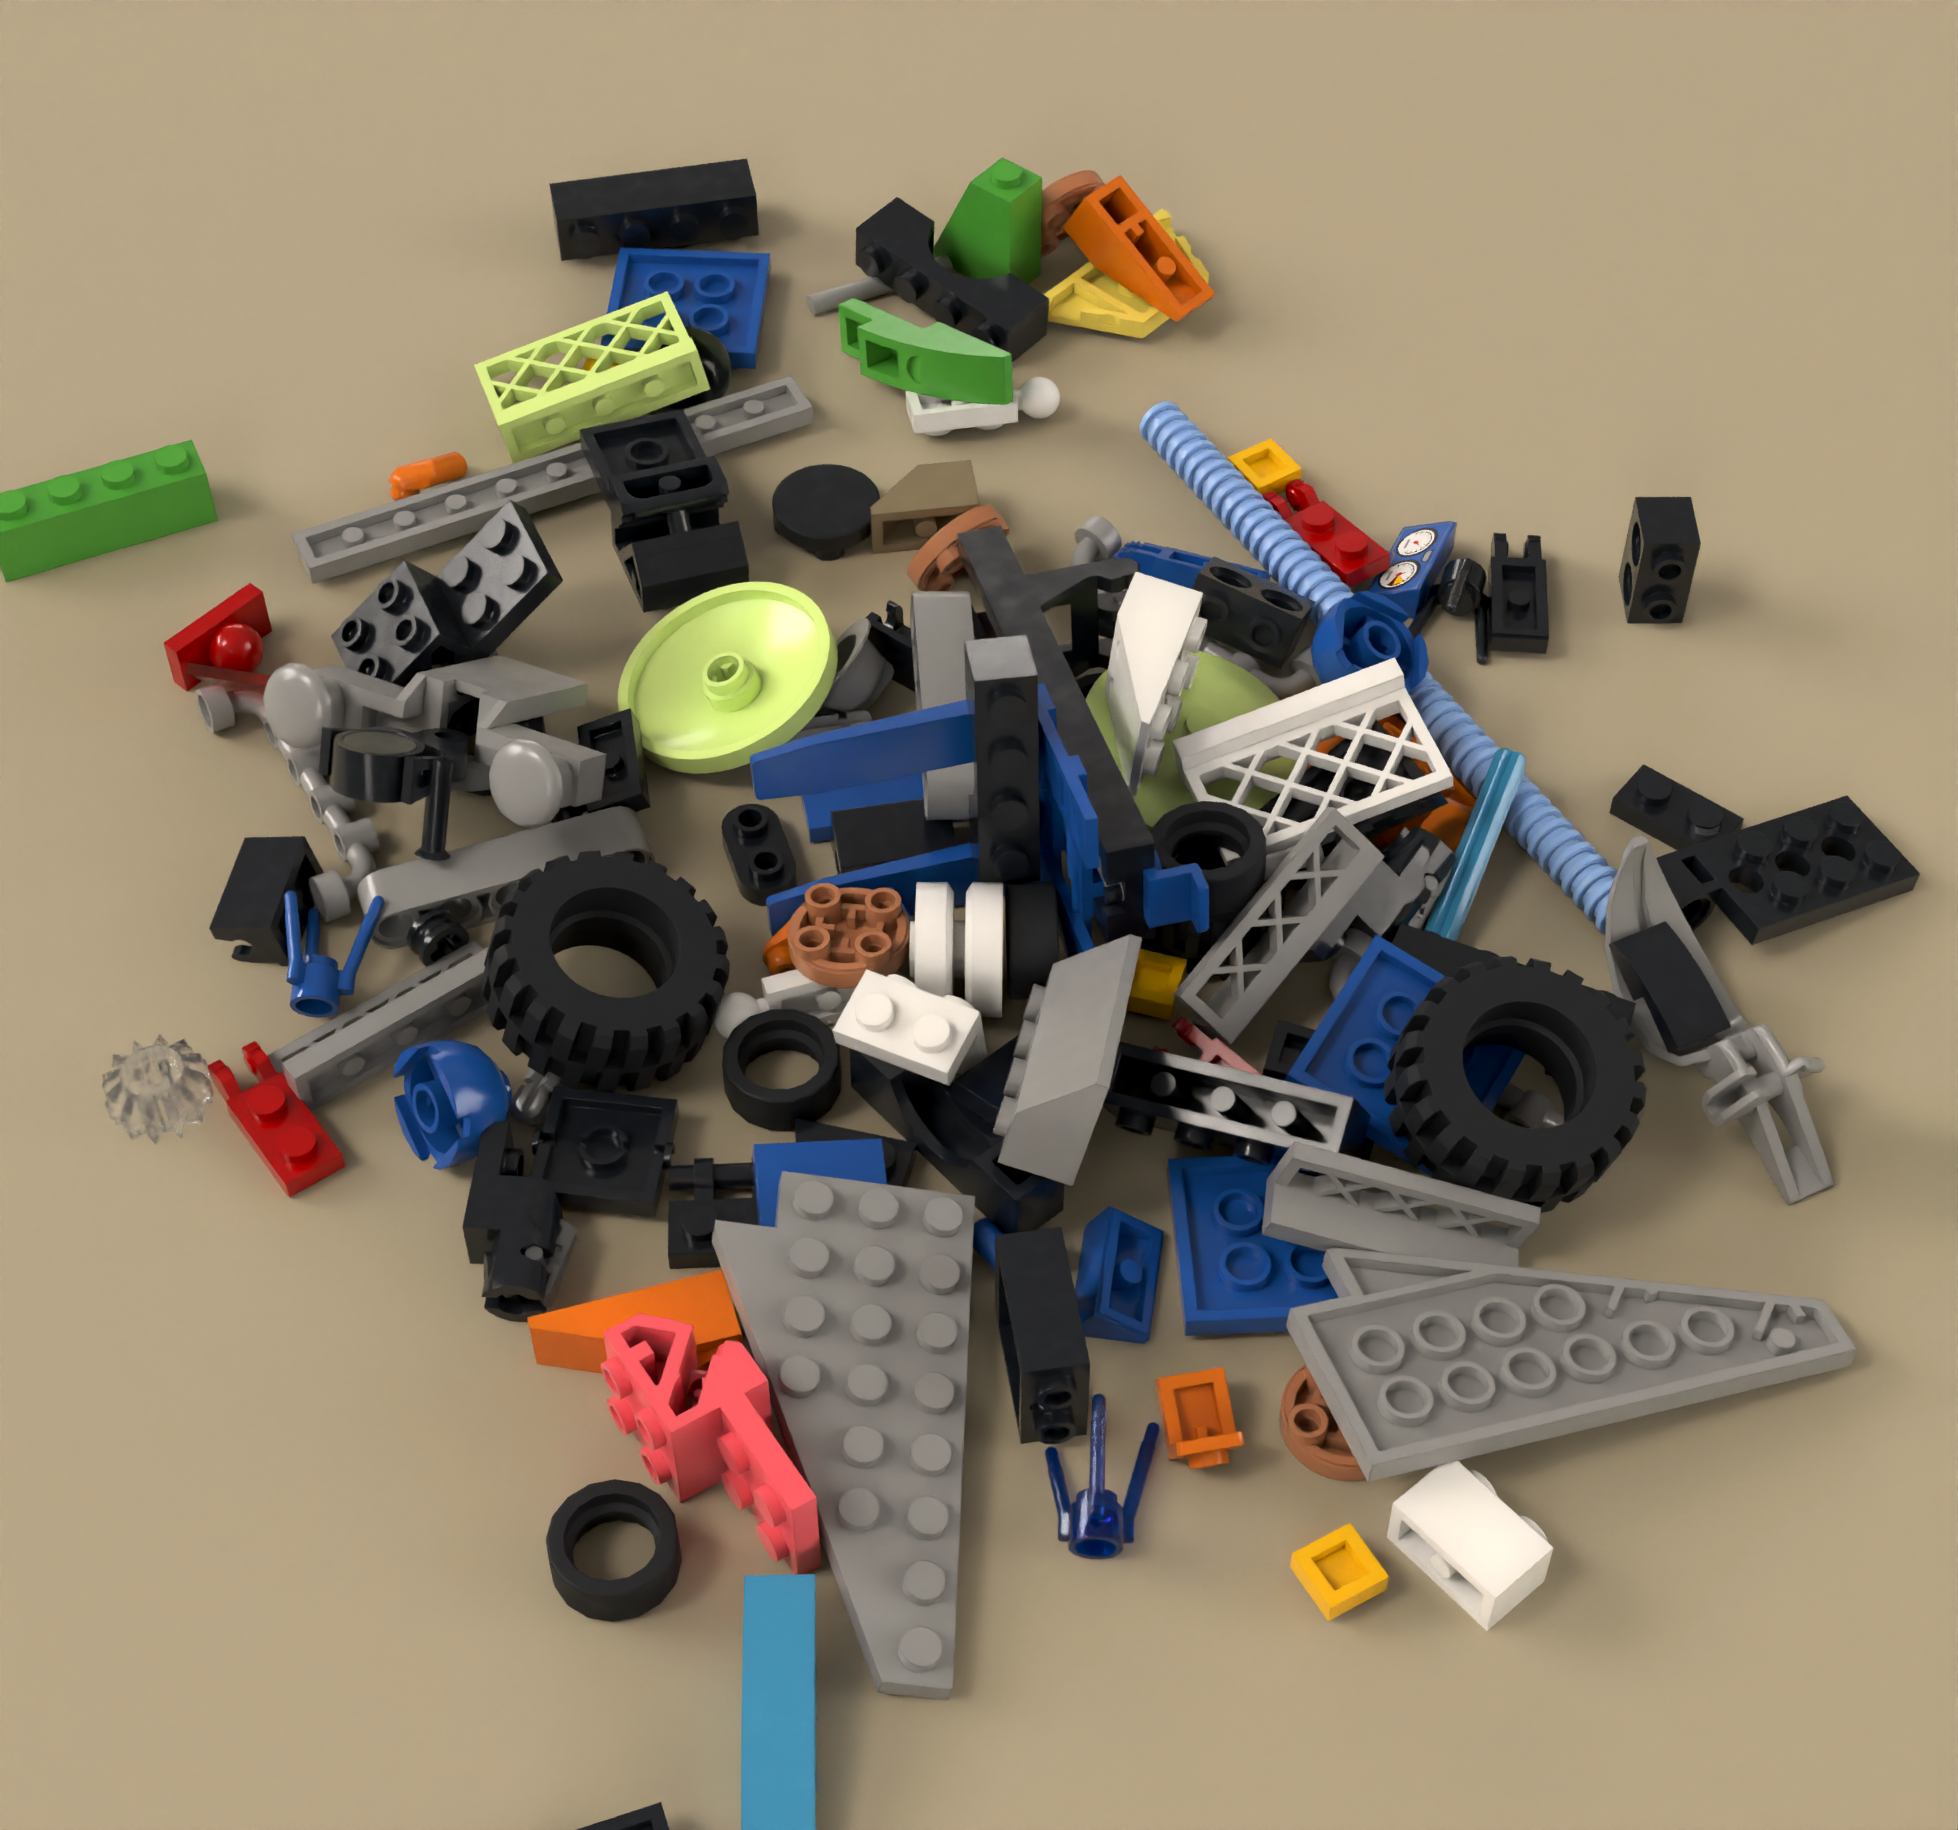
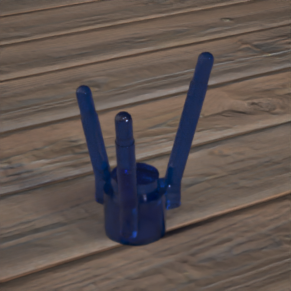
[1045,1394,1160,1560]

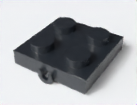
[530,1087,679,1218]

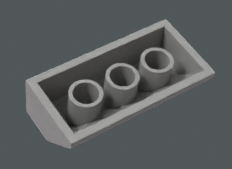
[993,934,1142,1186]

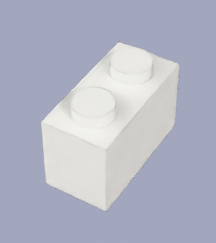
[1387,1461,1553,1631]

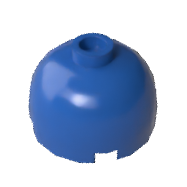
[1311,591,1429,692]
[393,1039,512,1170]

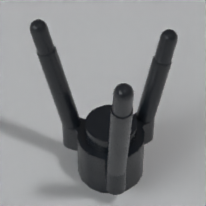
[1408,558,1489,665]

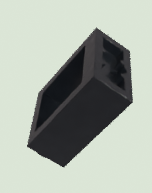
[994,1227,1090,1444]

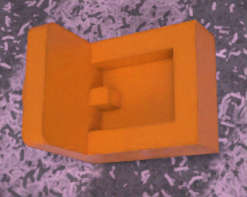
[1154,1367,1245,1470]

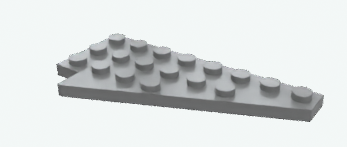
[712,1171,975,1700]
[1286,1247,1857,1482]

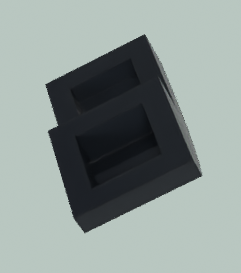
[1609,921,1731,1054]

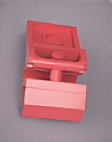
[600,1313,822,1574]

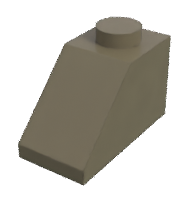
[870,460,980,554]

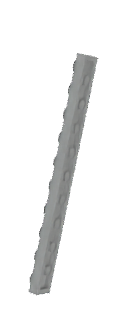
[292,376,813,584]

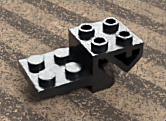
[579,409,749,613]
[331,500,563,695]

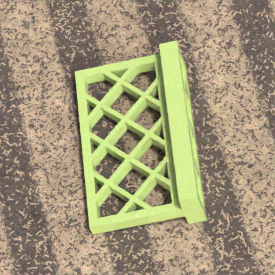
[474,291,710,464]

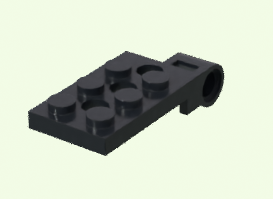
[1656,795,1920,945]

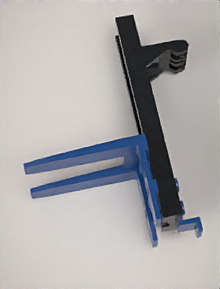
[750,525,1209,958]

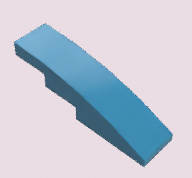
[741,1574,817,1830]

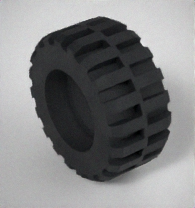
[482,850,730,1093]
[1384,956,1647,1213]

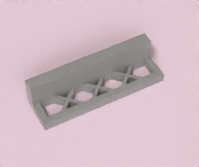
[1173,807,1385,1044]
[267,940,489,1111]
[1262,1141,1541,1267]

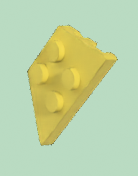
[1044,209,1209,339]

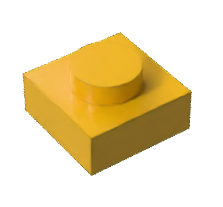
[1227,438,1302,495]
[1127,949,1187,1021]
[1290,1523,1389,1621]

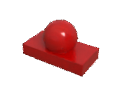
[163,583,272,691]

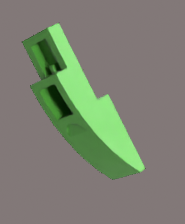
[838,298,1013,405]

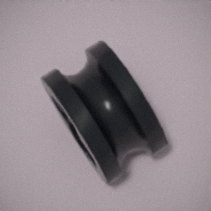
[407,908,469,966]

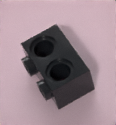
[1618,497,1701,624]
[1192,556,1315,669]

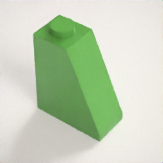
[933,157,1042,284]

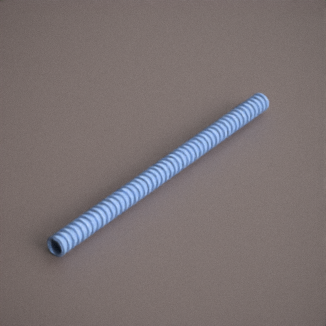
[1139,401,1617,935]

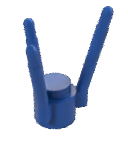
[284,891,385,1018]

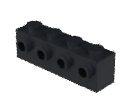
[549,159,759,261]
[1102,1042,1371,1177]

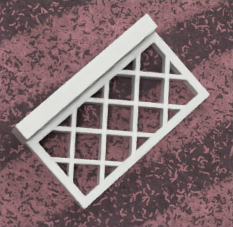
[1173,657,1453,867]

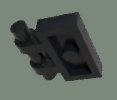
[551,708,651,823]
[668,1157,759,1269]

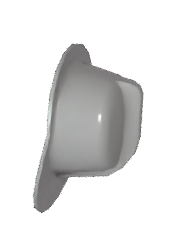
[818,618,894,718]

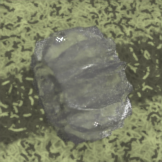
[102,1035,213,1144]

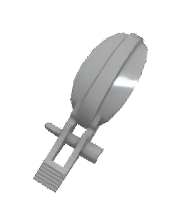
[1605,834,1834,1205]

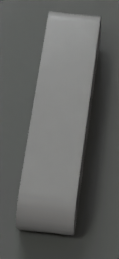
[910,591,974,820]
[357,806,655,949]

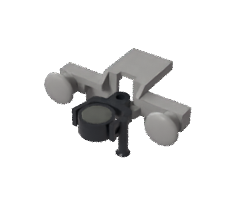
[263,655,607,861]

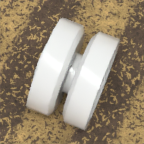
[909,882,1003,1017]

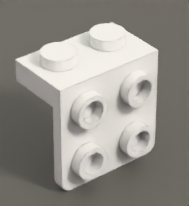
[833,969,988,1086]

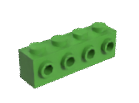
[0,440,218,582]

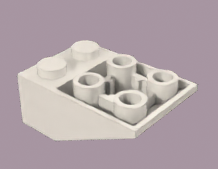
[1105,572,1208,796]

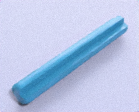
[1424,748,1526,942]

